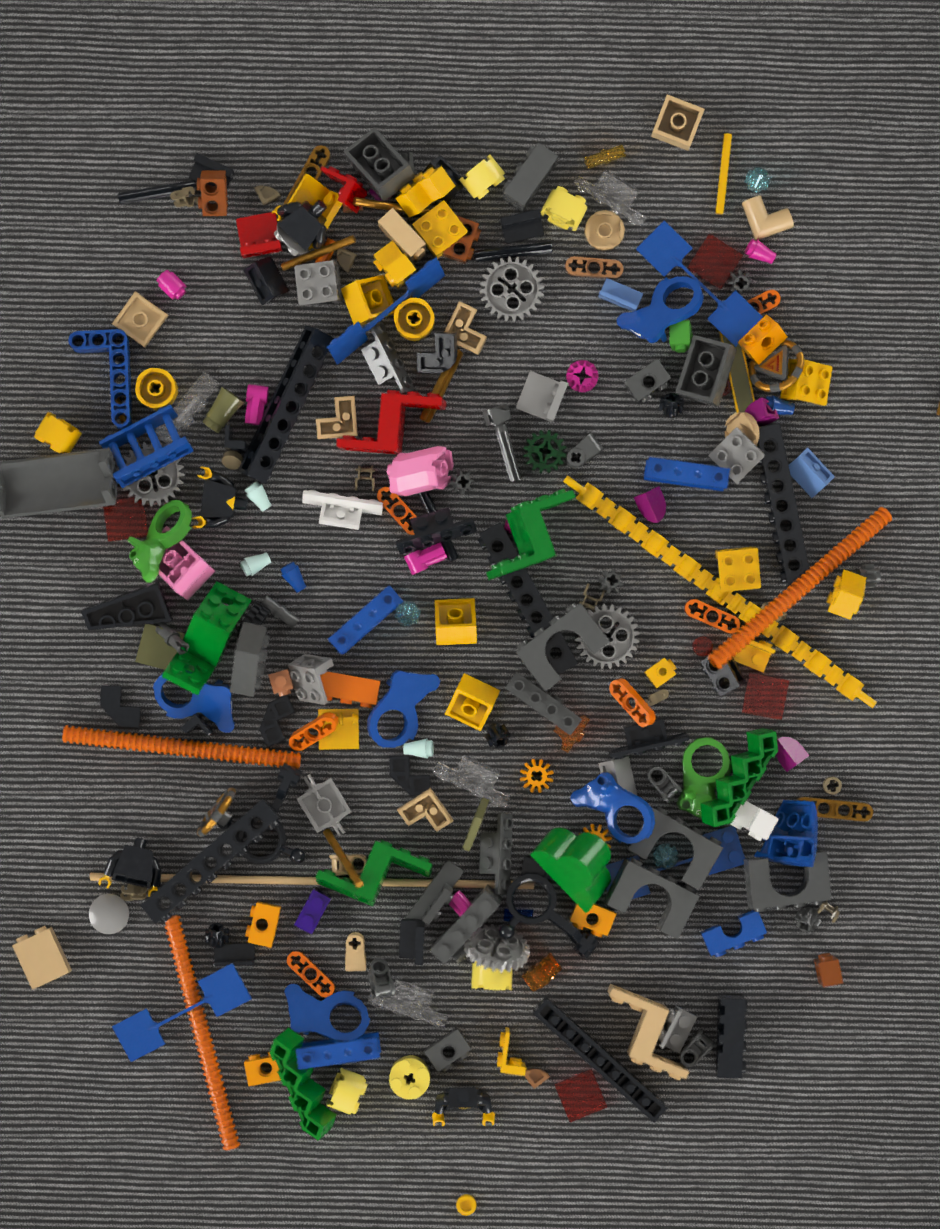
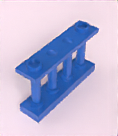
[99,405,194,488]
[643,457,730,492]
[328,586,404,655]
[296,1031,381,1069]

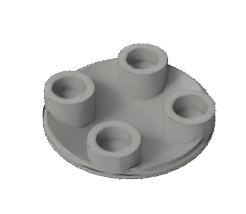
[274,225,308,256]
[89,894,129,934]

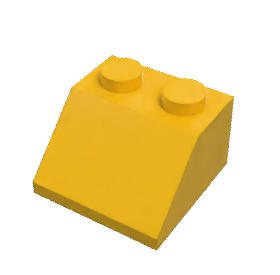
[341,275,396,325]
[435,598,477,645]
[445,673,500,731]

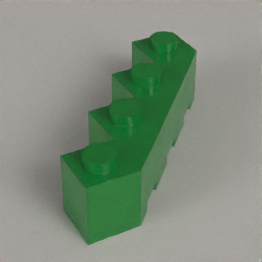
[700,728,778,827]
[270,1027,337,1141]

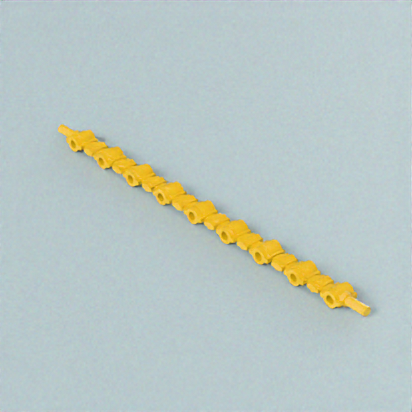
[563,475,877,708]

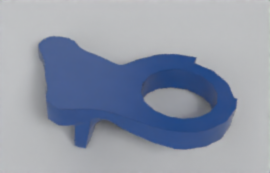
[617,276,704,343]
[153,670,235,733]
[367,670,440,748]
[570,772,655,844]
[284,984,370,1042]

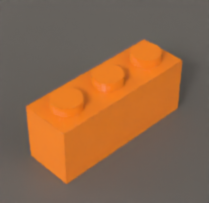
[320,671,381,708]

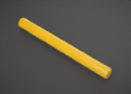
[716,133,732,214]

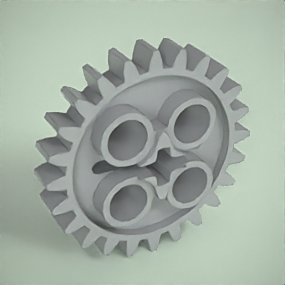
[479,257,544,323]
[123,442,185,508]
[574,603,640,669]
[464,924,530,973]

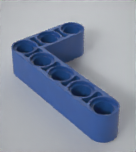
[68,329,132,430]

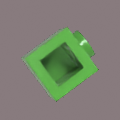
[669,320,692,353]

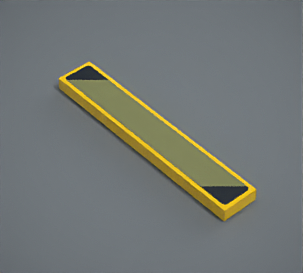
[719,331,760,446]

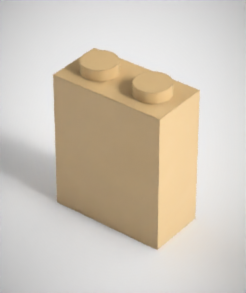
[378,208,426,263]
[12,926,72,990]

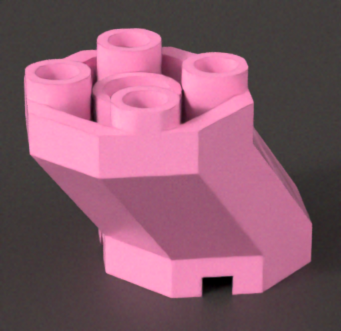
[387,446,454,496]

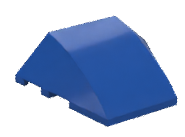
[754,800,818,867]

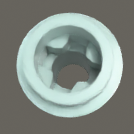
[244,481,272,512]
[240,552,271,577]
[403,738,434,759]

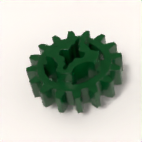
[523,430,567,474]

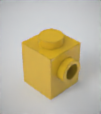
[644,658,677,688]

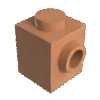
[268,669,295,697]

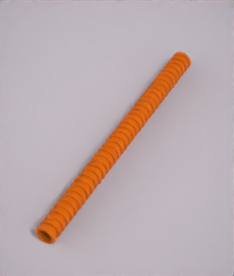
[708,507,892,669]
[62,725,301,769]
[164,915,240,1150]

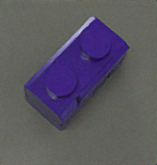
[294,888,332,934]

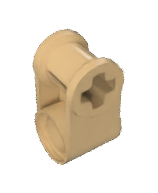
[329,854,368,876]
[345,932,366,972]

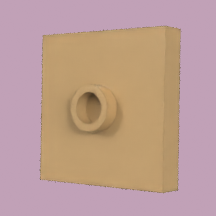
[112,291,169,348]

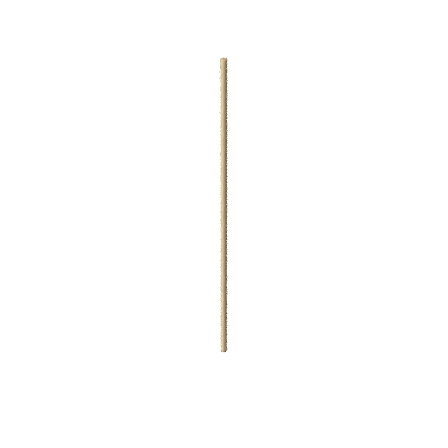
[90,873,534,889]

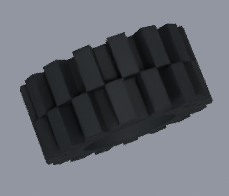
[237,602,270,633]

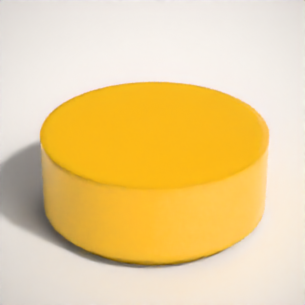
[456,1194,476,1216]

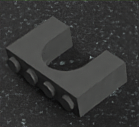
[516,603,610,691]
[628,806,723,890]
[743,850,832,912]
[603,858,700,939]
[430,884,502,965]

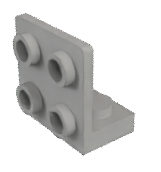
[294,260,343,306]
[516,371,568,423]
[708,427,765,484]
[288,654,334,705]
[657,1005,697,1053]

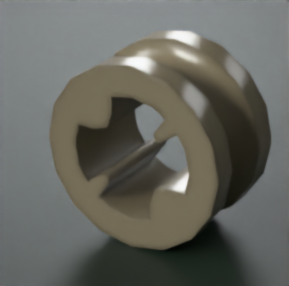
[823,776,842,795]

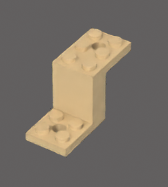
[608,984,689,1080]

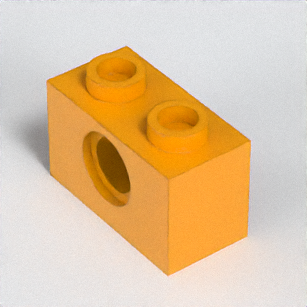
[737,314,788,365]
[245,901,282,948]
[569,903,616,938]
[244,1052,281,1086]

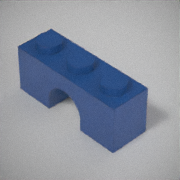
[700,910,767,957]

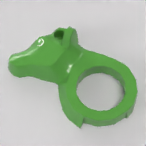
[127,500,192,583]
[677,737,732,827]

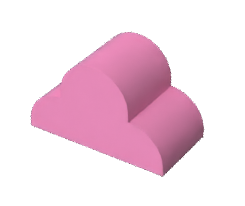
[158,526,215,601]

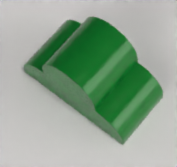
[530,828,611,913]

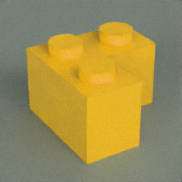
[395,166,456,218]
[373,240,417,289]
[826,569,867,620]

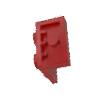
[320,166,368,213]
[236,212,283,259]

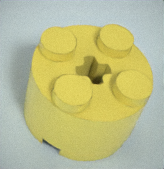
[459,154,505,199]
[540,186,587,231]
[471,961,513,990]
[389,1055,430,1099]
[326,1067,367,1115]

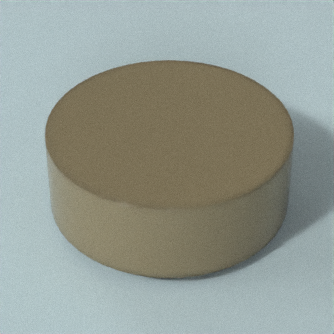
[222,450,243,470]

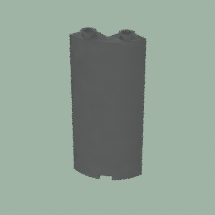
[0,448,117,519]

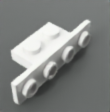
[302,490,383,530]

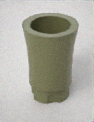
[203,387,245,433]

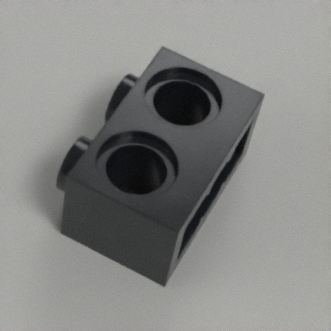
[701,657,746,697]

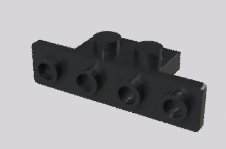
[396,507,477,554]
[608,717,689,759]

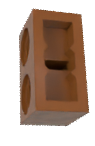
[197,170,228,216]
[443,215,482,264]
[814,953,843,987]

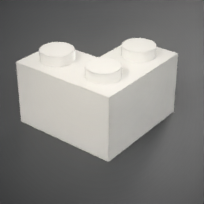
[730,801,779,841]

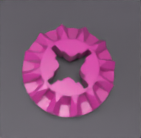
[566,360,598,392]

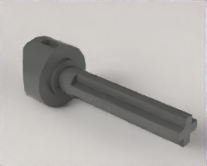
[482,404,522,482]

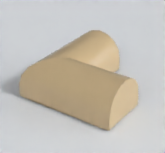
[742,196,794,241]
[444,301,487,355]
[316,396,358,439]
[397,788,453,832]

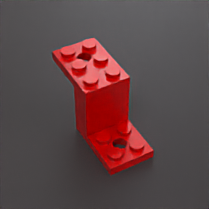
[336,390,447,455]

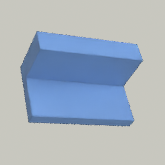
[598,278,643,312]
[788,447,835,498]

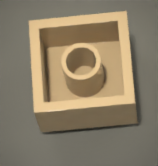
[651,95,705,151]

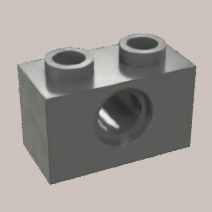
[623,359,671,403]
[424,1027,471,1072]

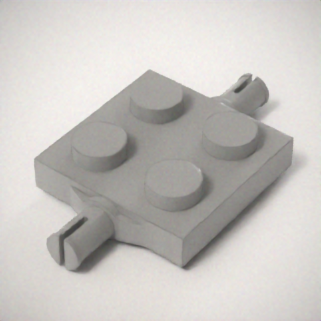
[297,774,352,837]

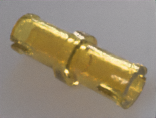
[584,144,626,169]

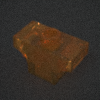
[553,715,590,753]
[522,953,562,992]

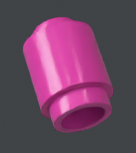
[156,270,186,300]

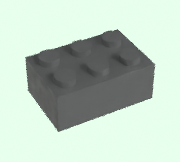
[343,127,415,202]
[502,142,559,212]
[675,335,737,407]
[230,622,270,697]

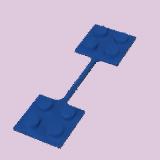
[636,221,763,347]
[327,257,445,365]
[605,826,745,899]
[112,963,252,1062]

